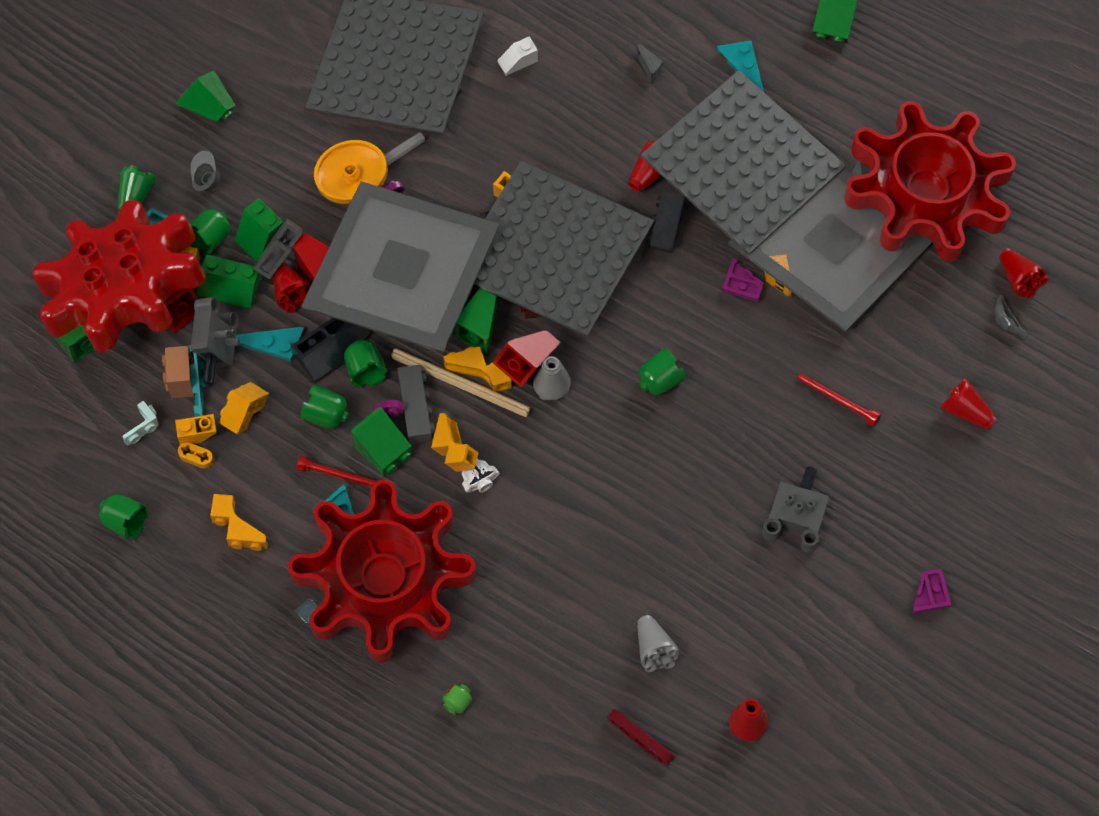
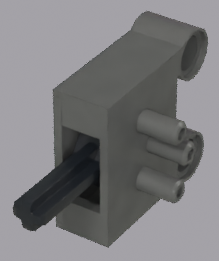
[190,297,240,385]
[762,466,829,553]

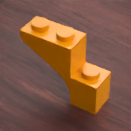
[443,346,512,392]
[431,413,479,472]
[210,494,268,551]

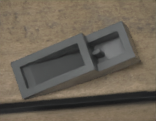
[254,218,302,279]

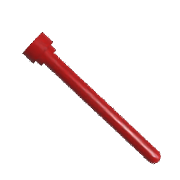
[798,374,881,427]
[296,455,377,487]

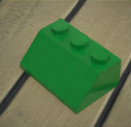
[197,254,262,310]

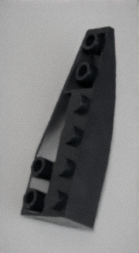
[291,318,373,382]

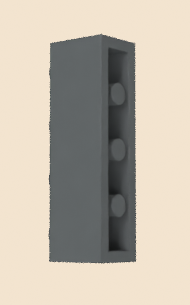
[398,365,435,444]

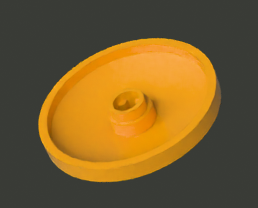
[314,140,388,204]

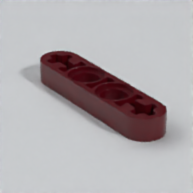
[607,709,674,766]

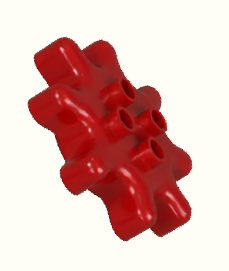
[844,101,1016,262]
[32,200,205,353]
[288,480,476,663]

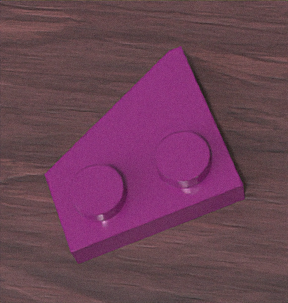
[722,258,764,302]
[913,568,951,614]

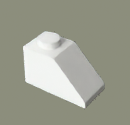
[498,36,538,76]

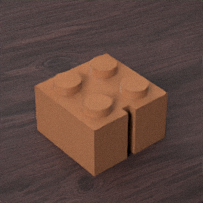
[162,346,194,399]

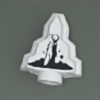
[462,459,500,493]

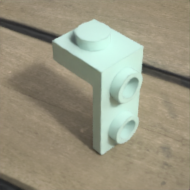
[122,401,159,446]

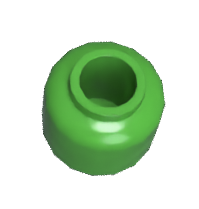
[442,684,472,715]

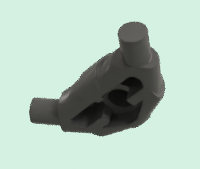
[994,295,1028,339]

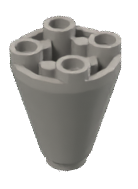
[533,356,571,400]
[637,615,679,673]

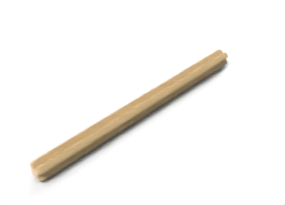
[392,348,530,417]

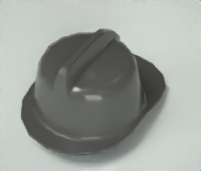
[191,150,221,192]

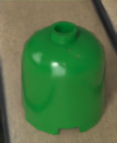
[190,209,230,256]
[344,340,388,388]
[638,348,687,396]
[300,384,349,430]
[99,493,149,540]

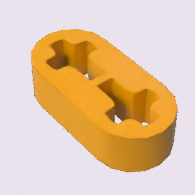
[178,442,214,469]

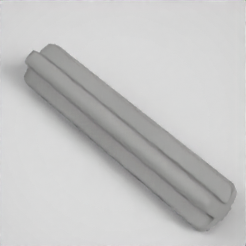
[384,132,425,166]

